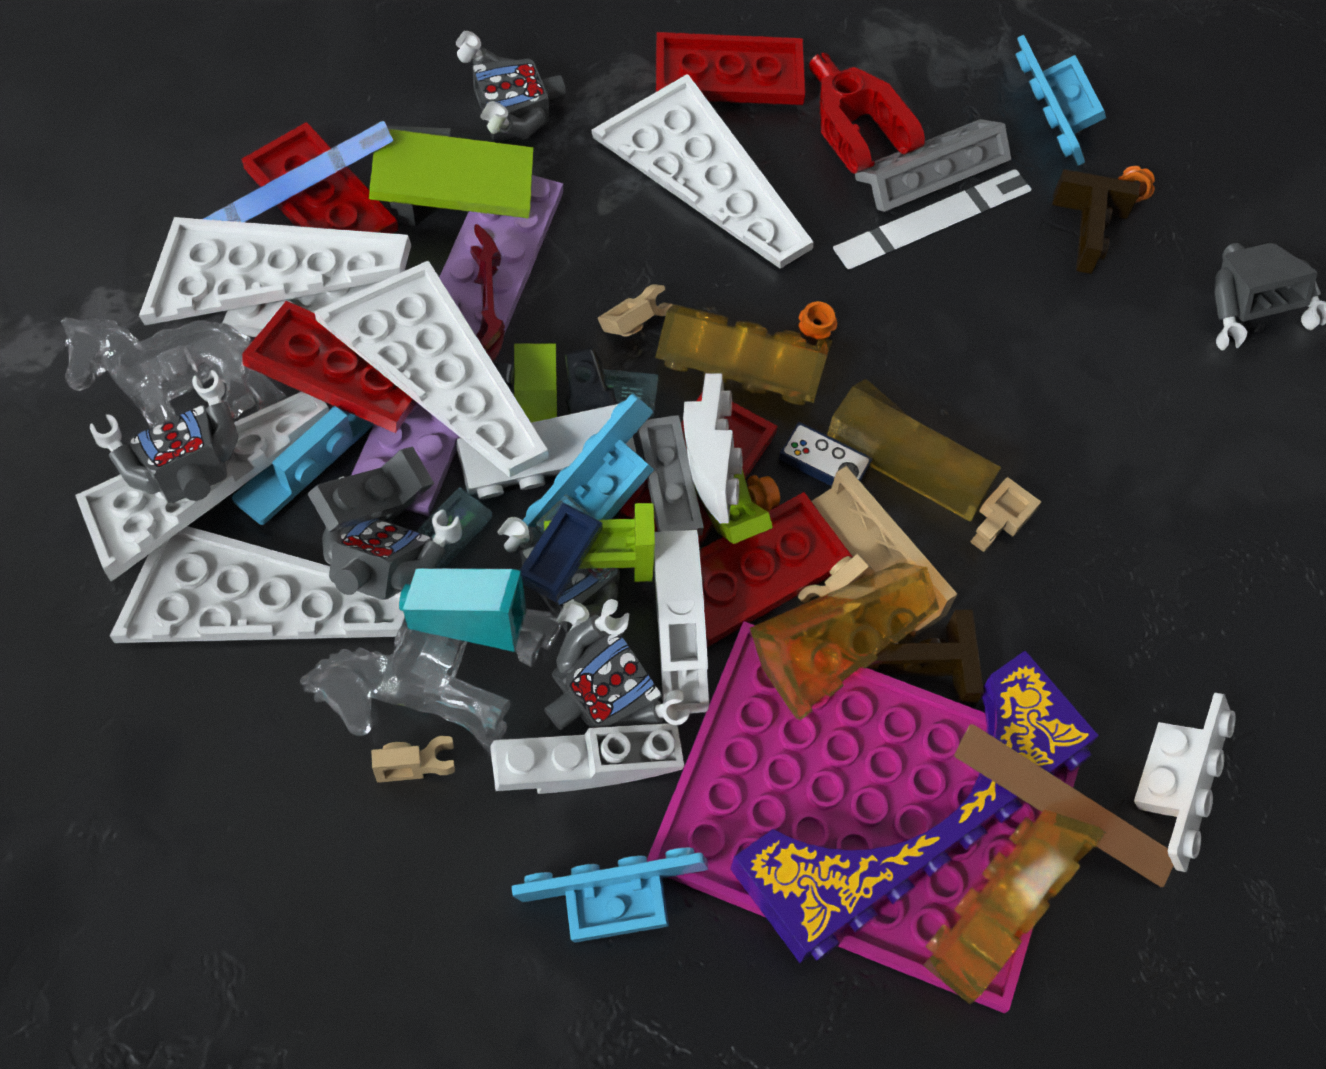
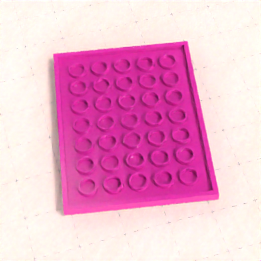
[647,621,1079,1013]

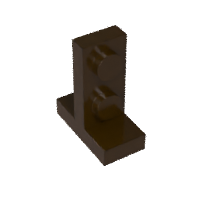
[1052,169,1140,274]
[864,609,984,708]

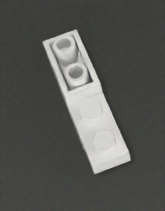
[683,373,742,523]
[654,530,709,713]
[490,723,684,794]

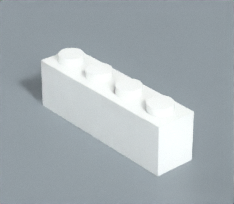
[456,404,636,499]

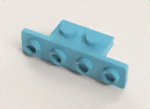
[1015,35,1106,166]
[522,394,654,528]
[232,406,374,525]
[512,847,708,942]

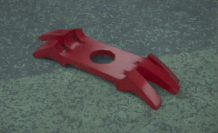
[470,224,505,363]

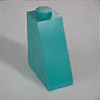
[399,569,527,652]

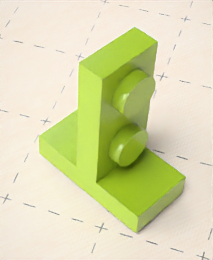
[544,503,655,582]

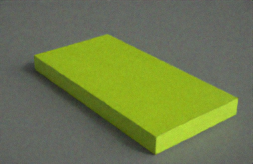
[369,129,533,218]

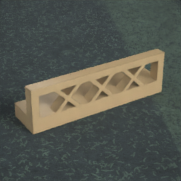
[811,466,957,638]

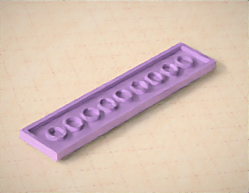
[352,175,563,517]

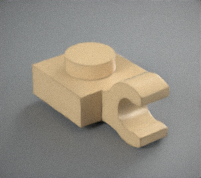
[598,284,674,337]
[971,477,1041,552]
[798,554,877,620]
[372,736,455,783]

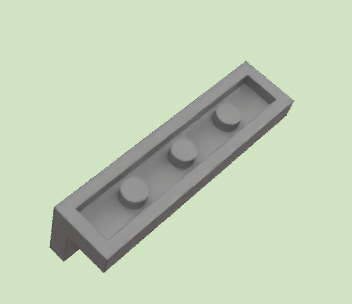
[855,119,1011,212]

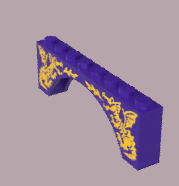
[730,651,1099,963]

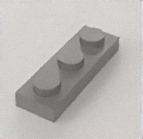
[637,415,704,536]

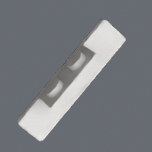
[1134,693,1236,872]

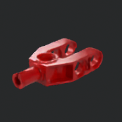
[809,52,925,174]

